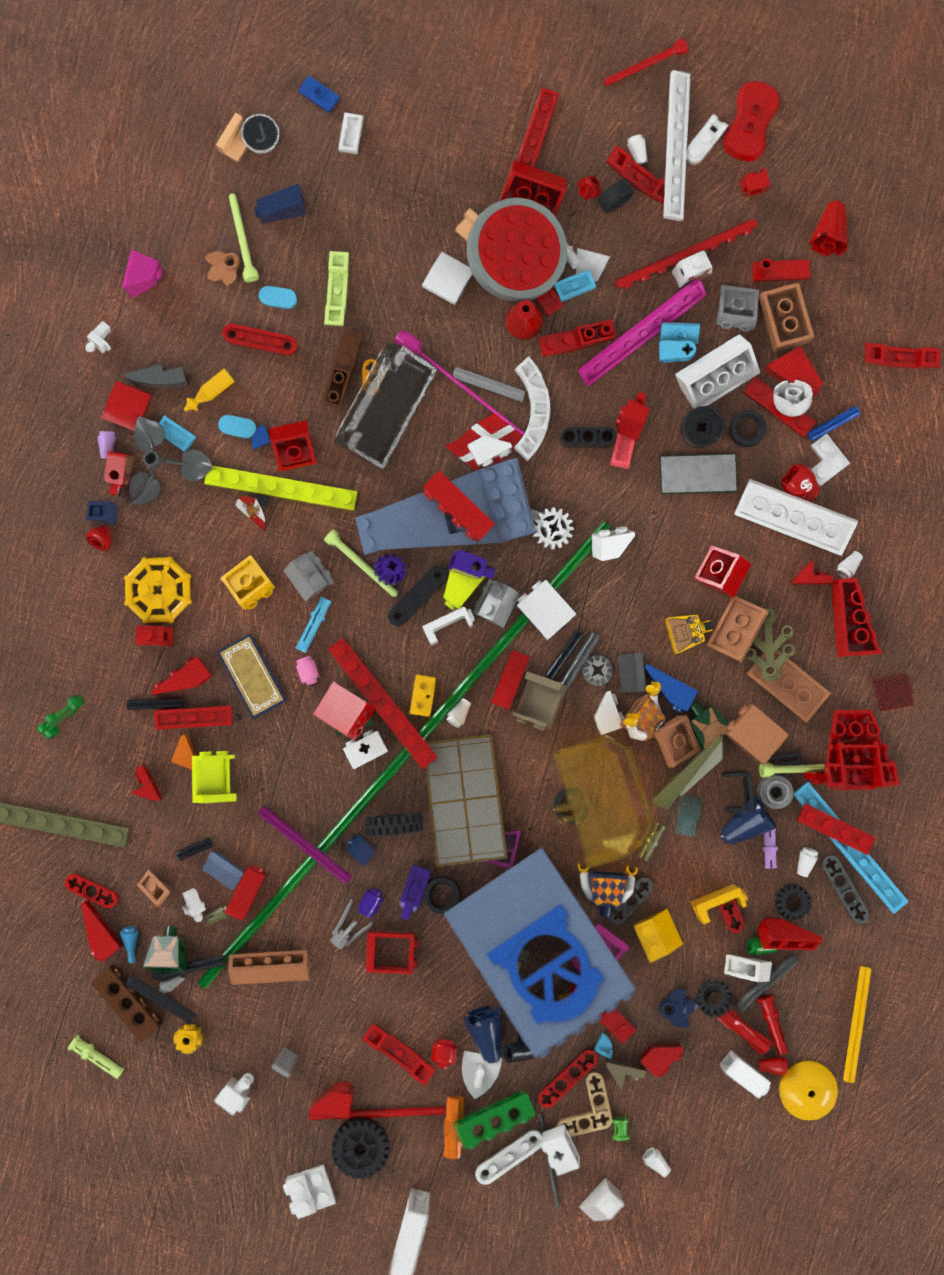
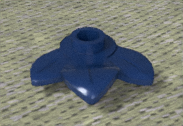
[659,989,698,1028]

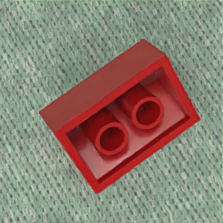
[500,160,566,216]

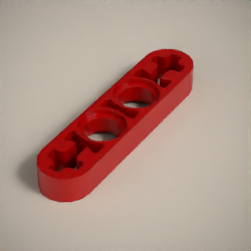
[538,1048,598,1108]

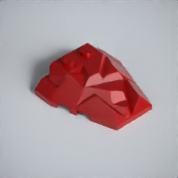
[825,710,899,791]

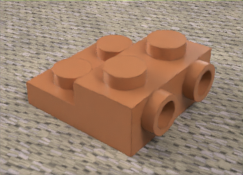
[654,715,701,767]

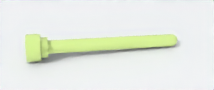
[229,194,259,282]
[324,529,398,597]
[759,762,825,778]

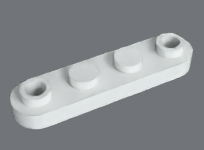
[476,1129,543,1185]

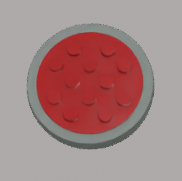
[467,198,567,302]

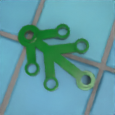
[36,695,85,740]

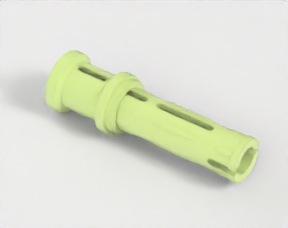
[67,1034,124,1079]

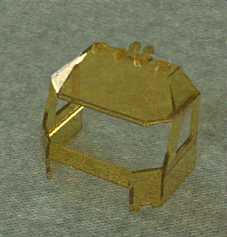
[550,735,654,868]

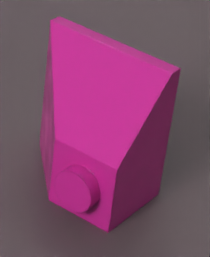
[122,250,163,298]

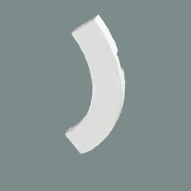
[514,356,550,461]

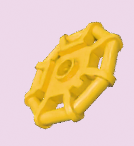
[124,556,192,624]

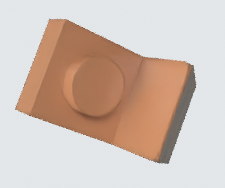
[137,870,173,907]

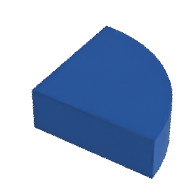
[252,424,271,450]

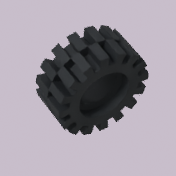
[774,884,812,920]
[696,979,734,1018]

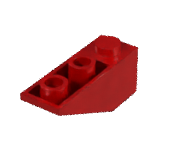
[151,657,214,695]

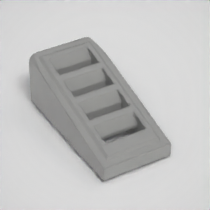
[272,1047,299,1078]

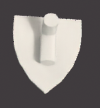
[462,1050,502,1099]

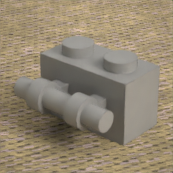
[283,551,334,602]
[472,579,520,628]

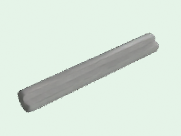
[452,367,525,402]

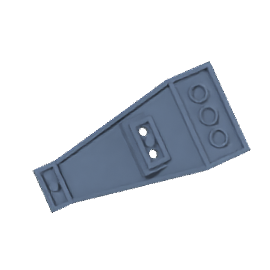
[355,458,536,555]

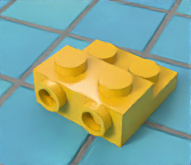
[221,555,275,610]

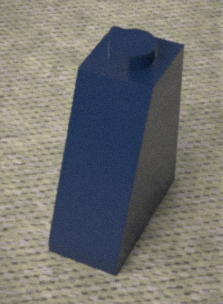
[254,184,306,224]

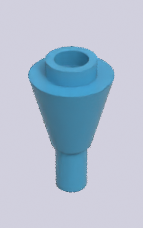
[120,926,139,963]

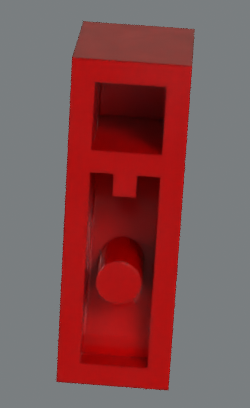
[491,650,530,710]
[81,900,124,963]
[757,917,823,951]

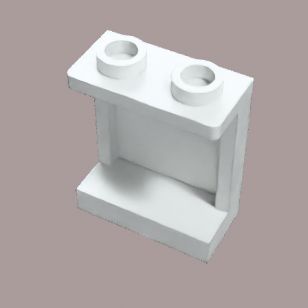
[517,580,576,640]
[422,606,475,646]

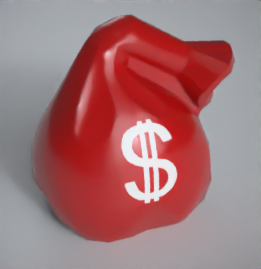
[781,464,819,502]

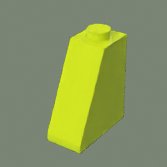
[444,564,486,610]

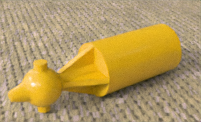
[184,369,235,411]

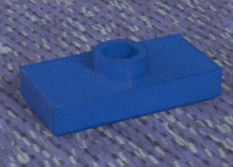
[298,75,340,113]

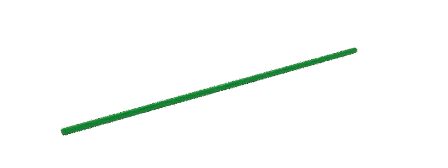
[198,522,611,989]

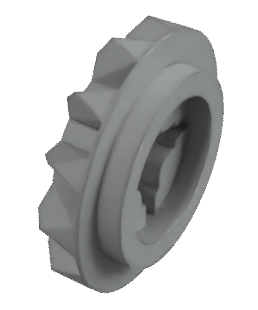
[582,655,613,686]

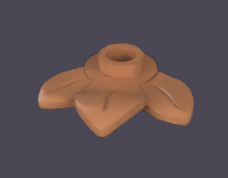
[205,251,240,286]

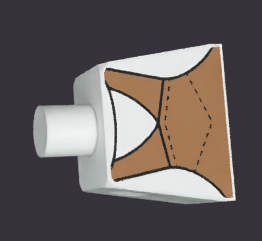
[672,251,712,288]

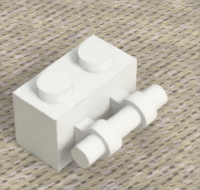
[214,1073,254,1115]

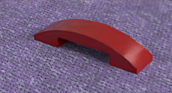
[606,145,665,205]
[865,343,941,369]
[362,1023,436,1086]

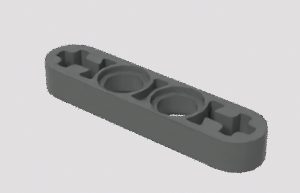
[821,855,869,924]

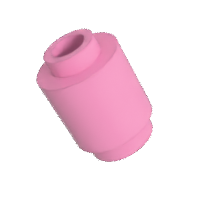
[296,656,320,686]

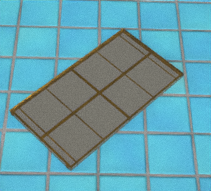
[426,734,507,867]

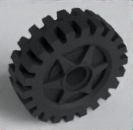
[365,812,423,836]
[331,1118,390,1179]

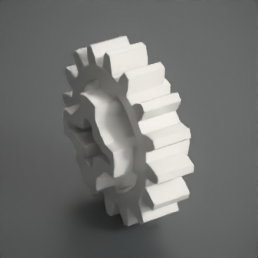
[533,507,574,550]

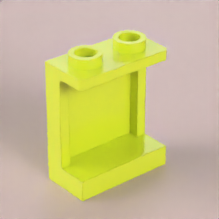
[192,751,236,803]

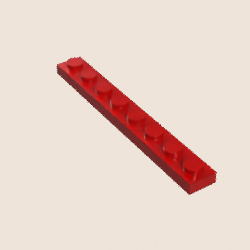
[613,219,758,290]
[328,637,438,769]

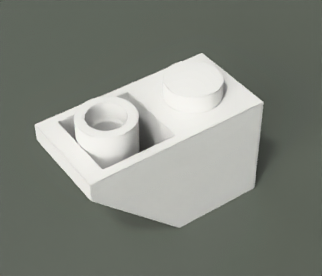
[467,436,512,467]
[592,527,635,561]
[594,691,624,735]

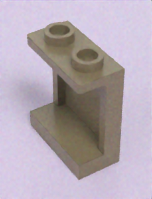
[512,671,567,731]

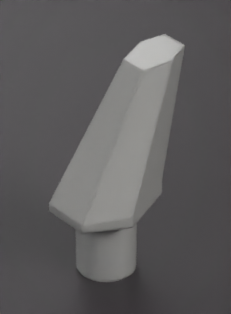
[158,975,185,995]

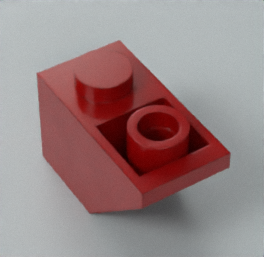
[638,1043,684,1078]

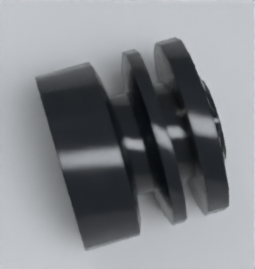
[680,406,724,448]

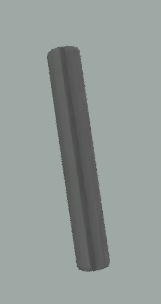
[560,632,600,699]
[735,954,799,1011]

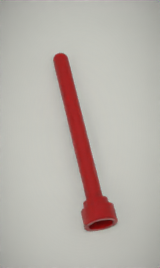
[603,38,688,86]

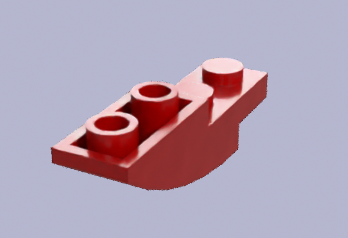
[538,319,617,357]

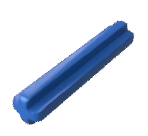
[807,406,860,441]

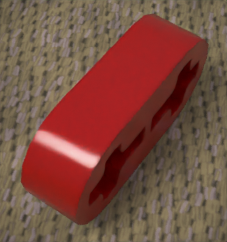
[718,899,745,933]

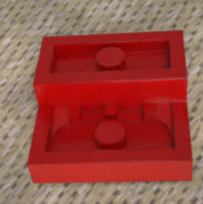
[102,381,152,431]

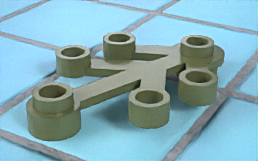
[745,608,795,681]

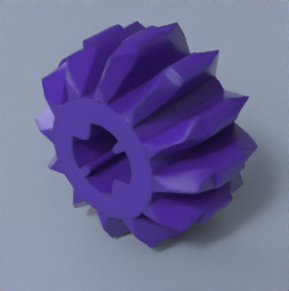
[374,553,407,586]

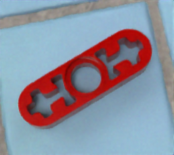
[65,874,119,908]

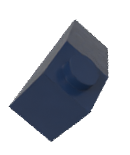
[347,833,378,867]

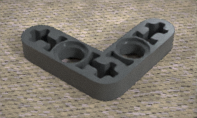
[580,877,653,924]

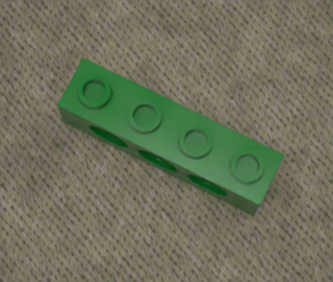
[452,1090,536,1149]

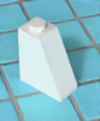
[719,1050,771,1098]
[579,1177,624,1221]

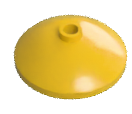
[779,1060,838,1120]

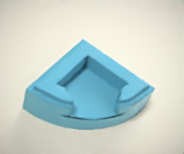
[593,1032,613,1059]

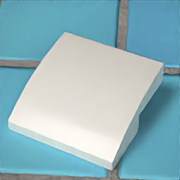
[422,252,473,305]

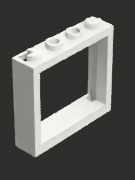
[390,1188,430,1275]

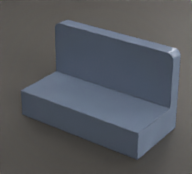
[202,850,245,890]

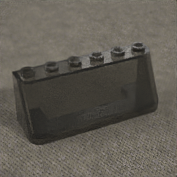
[334,344,437,469]

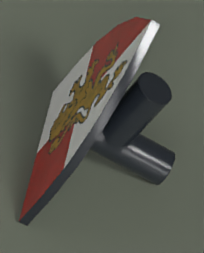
[235,495,269,530]

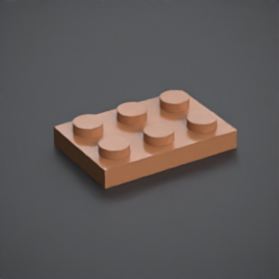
[707,596,769,663]

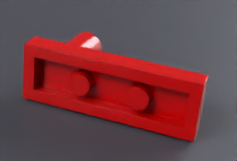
[751,258,810,283]

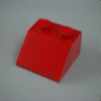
[269,420,317,472]
[694,546,752,598]
[309,1081,355,1119]

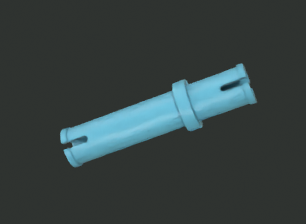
[295,597,332,653]

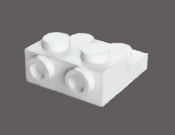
[283,1164,336,1219]

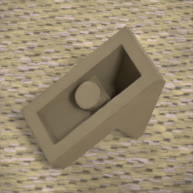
[605,1059,646,1090]

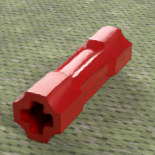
[715,1008,772,1056]

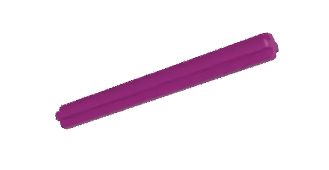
[258,806,352,884]

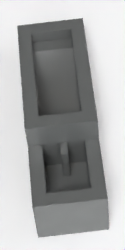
[125,364,189,388]

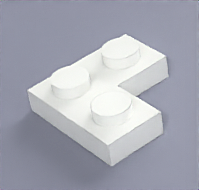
[810,433,850,487]

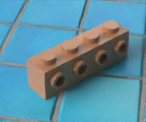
[228,950,310,985]

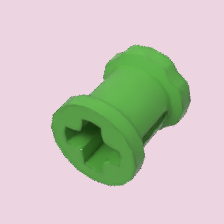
[612,1117,630,1141]

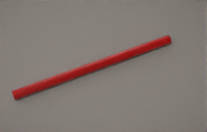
[309,1107,445,1120]

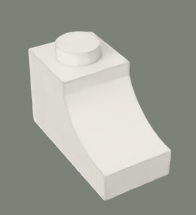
[724,954,772,982]

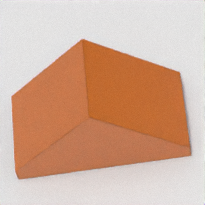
[171,734,197,770]

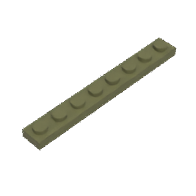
[0,802,130,847]

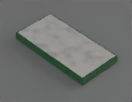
[659,454,737,495]

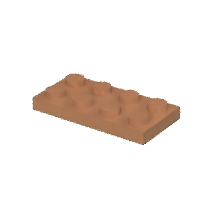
[746,650,831,723]

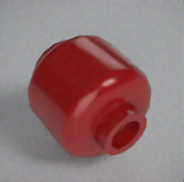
[431,1039,458,1069]

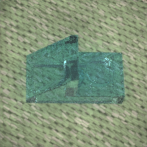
[674,795,701,837]

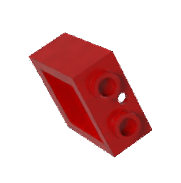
[366,930,418,974]

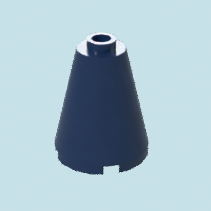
[720,796,776,845]
[464,1006,502,1064]

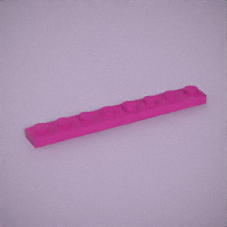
[577,278,707,386]

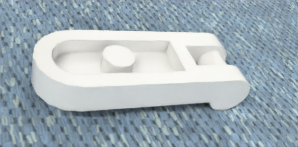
[686,114,729,164]

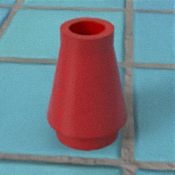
[759,1056,787,1076]

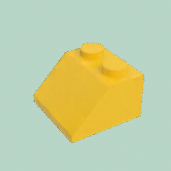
[632,908,683,963]

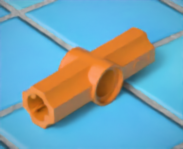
[444,1095,464,1159]

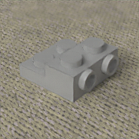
[716,285,759,332]

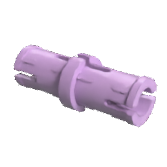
[762,829,778,868]

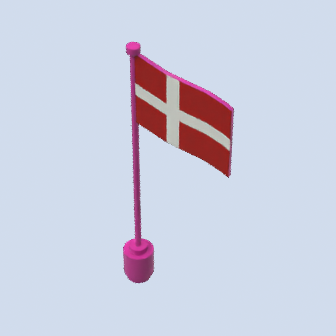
[394,330,525,471]

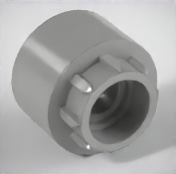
[757,775,793,809]

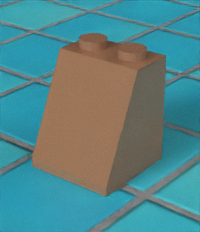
[725,704,789,765]

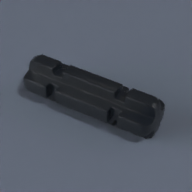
[176,838,213,861]

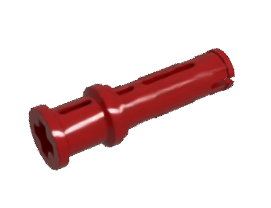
[757,994,789,1055]

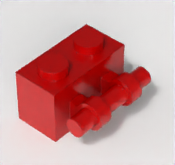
[616,392,651,441]

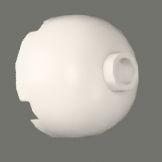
[773,380,813,417]

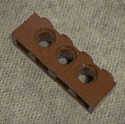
[91,965,162,1043]

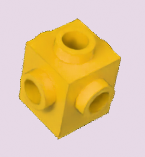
[173,1024,203,1054]

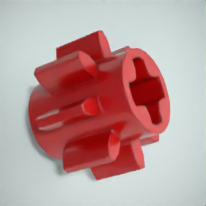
[577,175,601,200]

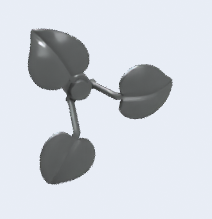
[129,416,212,505]

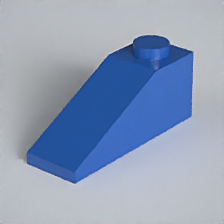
[644,664,698,713]

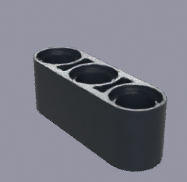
[560,427,616,448]

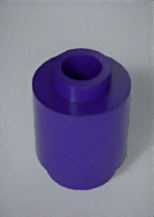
[358,887,384,918]

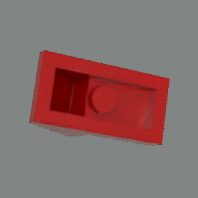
[791,560,833,585]
[131,765,163,801]

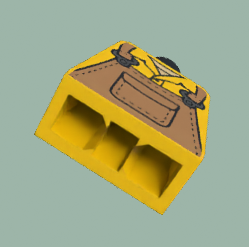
[665,615,713,654]

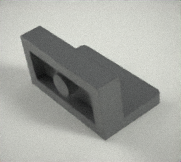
[618,652,646,693]

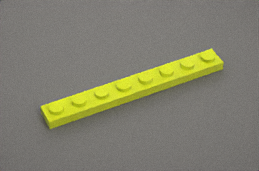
[204,466,358,511]

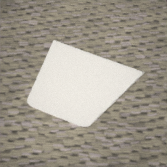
[576,248,610,281]

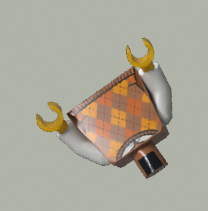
[620,681,666,741]

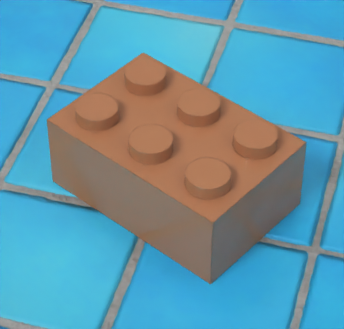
[758,282,814,353]

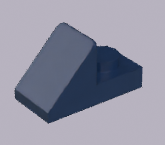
[86,501,118,524]

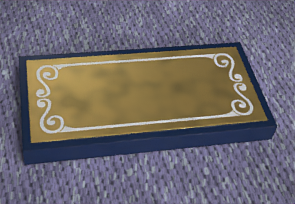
[217,634,287,719]

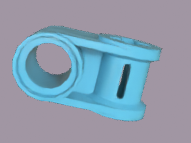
[659,340,696,363]

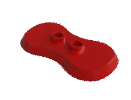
[723,81,780,162]

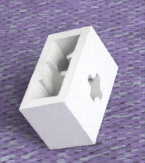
[343,729,388,769]
[540,1125,580,1175]

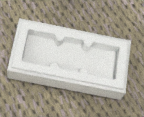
[338,113,363,154]

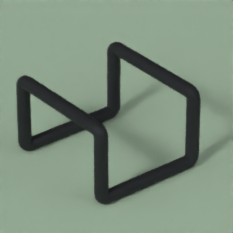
[721,771,755,812]

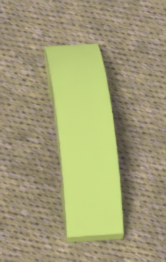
[324,251,349,326]

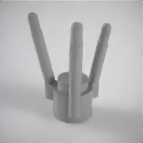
[330,899,374,950]

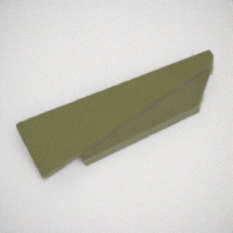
[651,733,723,810]

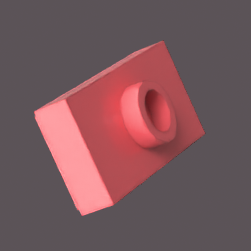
[610,433,635,469]

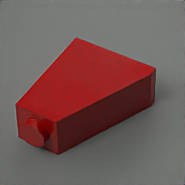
[764,346,824,397]
[224,865,267,921]

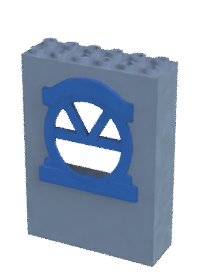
[444,848,636,1058]

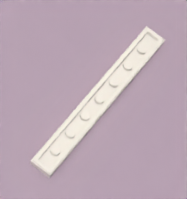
[663,70,690,221]

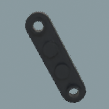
[388,566,447,626]

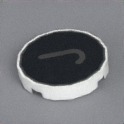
[241,114,279,154]

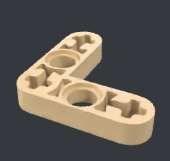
[556,1071,612,1137]

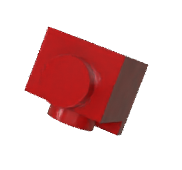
[739,167,770,197]

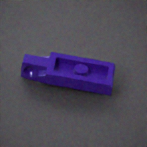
[400,864,431,920]

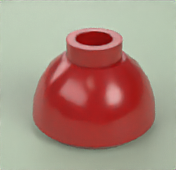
[85,525,112,551]

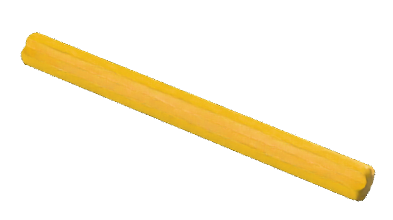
[843,966,871,1083]

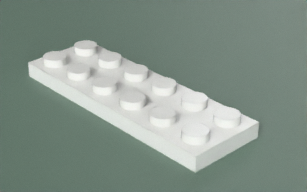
[734,479,858,556]

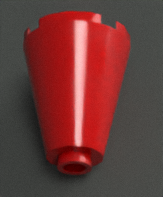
[809,200,848,256]
[506,300,543,340]

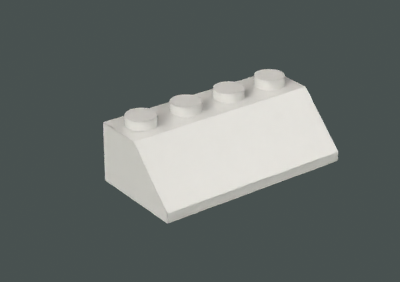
[675,334,760,409]

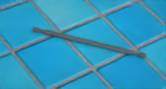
[538,1112,560,1207]

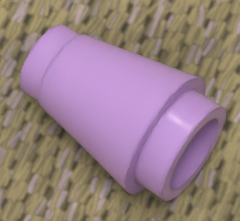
[97,431,117,458]

